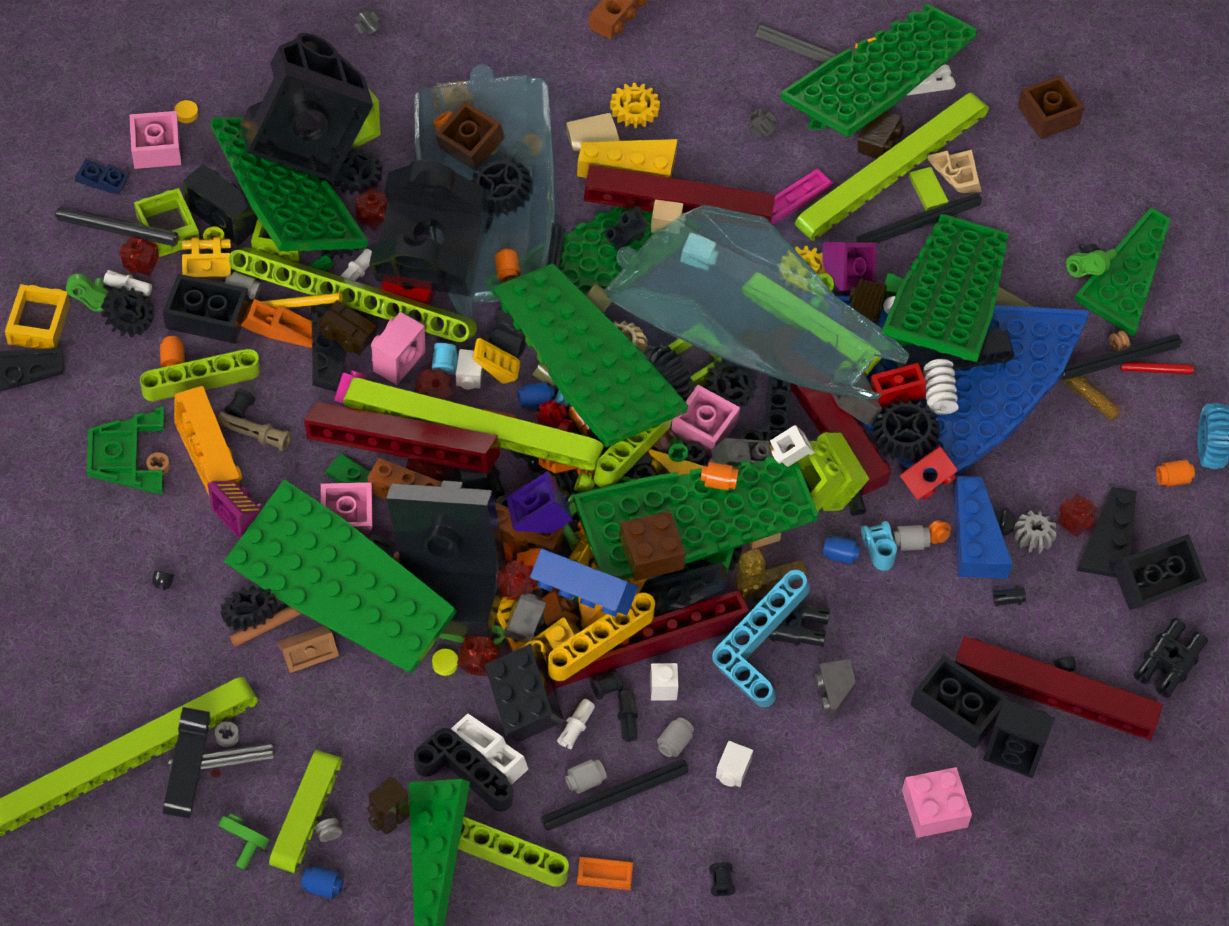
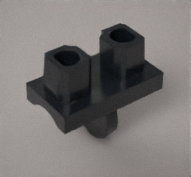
[604,206,649,253]

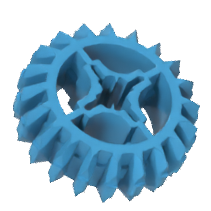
[1197,403,1229,469]

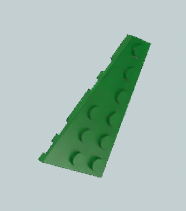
[1074,207,1170,337]

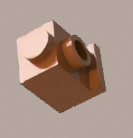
[540,589,581,627]

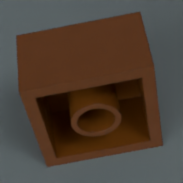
[1018,75,1084,139]
[435,101,505,171]
[619,511,686,581]

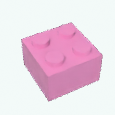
[129,111,181,169]
[371,312,425,385]
[671,385,740,458]
[321,482,373,539]
[902,767,972,838]

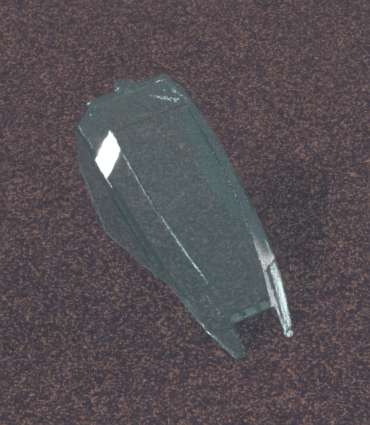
[414,64,555,319]
[604,205,909,400]

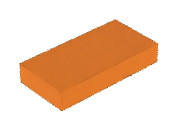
[577,857,633,890]

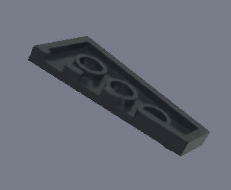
[311,295,358,392]
[0,348,64,392]
[1077,487,1137,578]
[638,562,727,617]

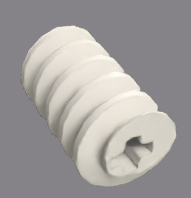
[923,359,958,415]

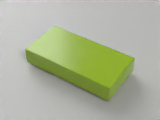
[909,167,949,210]

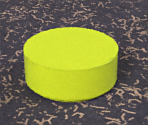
[432,649,458,676]

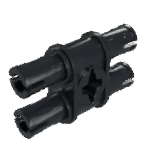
[752,596,830,647]
[1134,618,1208,698]

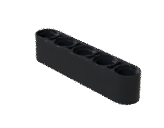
[892,331,1014,375]

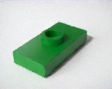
[326,454,370,483]

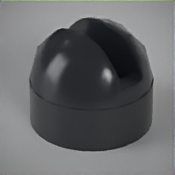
[152,570,174,590]
[1054,656,1076,672]

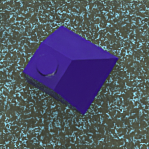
[506,471,572,533]

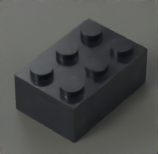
[183,164,257,246]
[163,274,250,344]
[1111,534,1207,610]
[484,644,565,742]
[910,655,1008,749]
[983,699,1055,779]

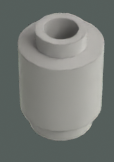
[224,272,262,301]
[892,525,930,551]
[657,718,694,757]
[565,759,607,794]

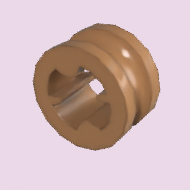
[1109,331,1130,351]
[147,452,170,476]

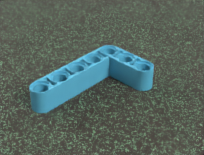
[712,570,810,707]

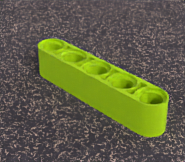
[140,349,260,401]
[594,419,672,488]
[269,750,342,874]
[458,817,569,887]

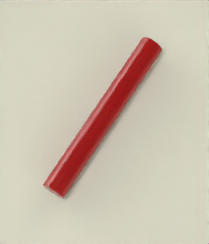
[1120,362,1194,375]

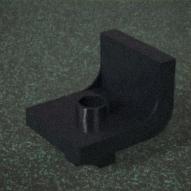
[386,481,506,637]

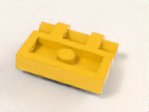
[182,237,231,279]

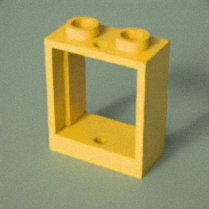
[5,284,71,349]

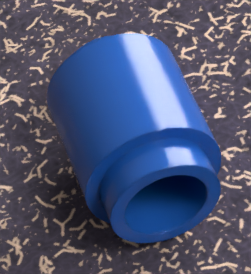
[517,381,555,410]
[822,535,861,565]
[301,866,344,899]

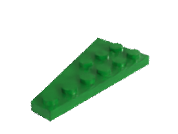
[408,779,470,926]

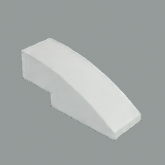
[451,714,528,785]

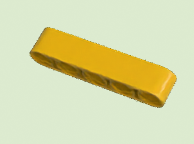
[548,593,655,681]

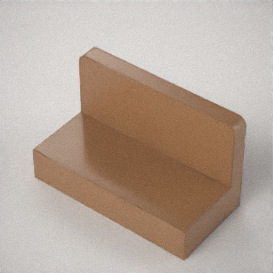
[277,626,339,673]

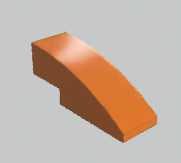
[240,299,312,348]

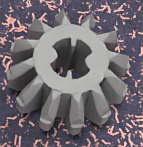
[1014,510,1057,554]

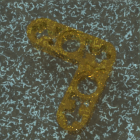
[736,549,809,598]

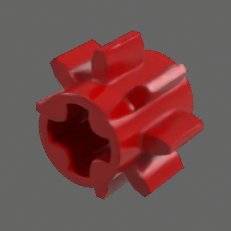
[535,399,568,428]

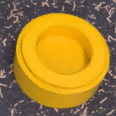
[175,100,198,123]

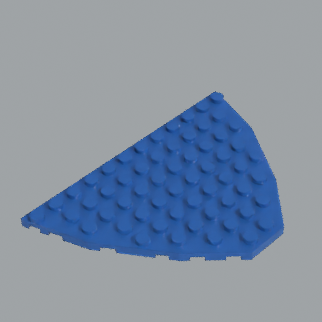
[802,294,1089,475]

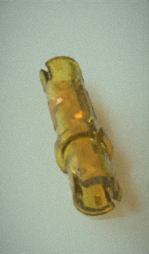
[1063,376,1121,422]

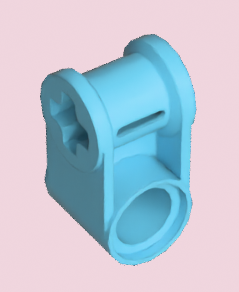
[432,343,459,375]
[861,521,897,571]

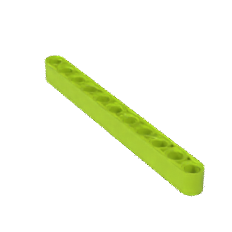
[795,92,989,241]
[229,247,477,342]
[343,378,604,471]
[0,677,258,836]

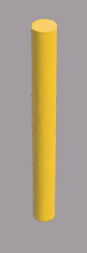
[260,293,343,309]

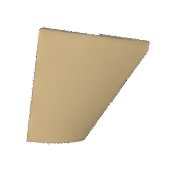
[566,113,620,151]
[927,150,982,193]

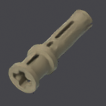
[217,411,292,452]

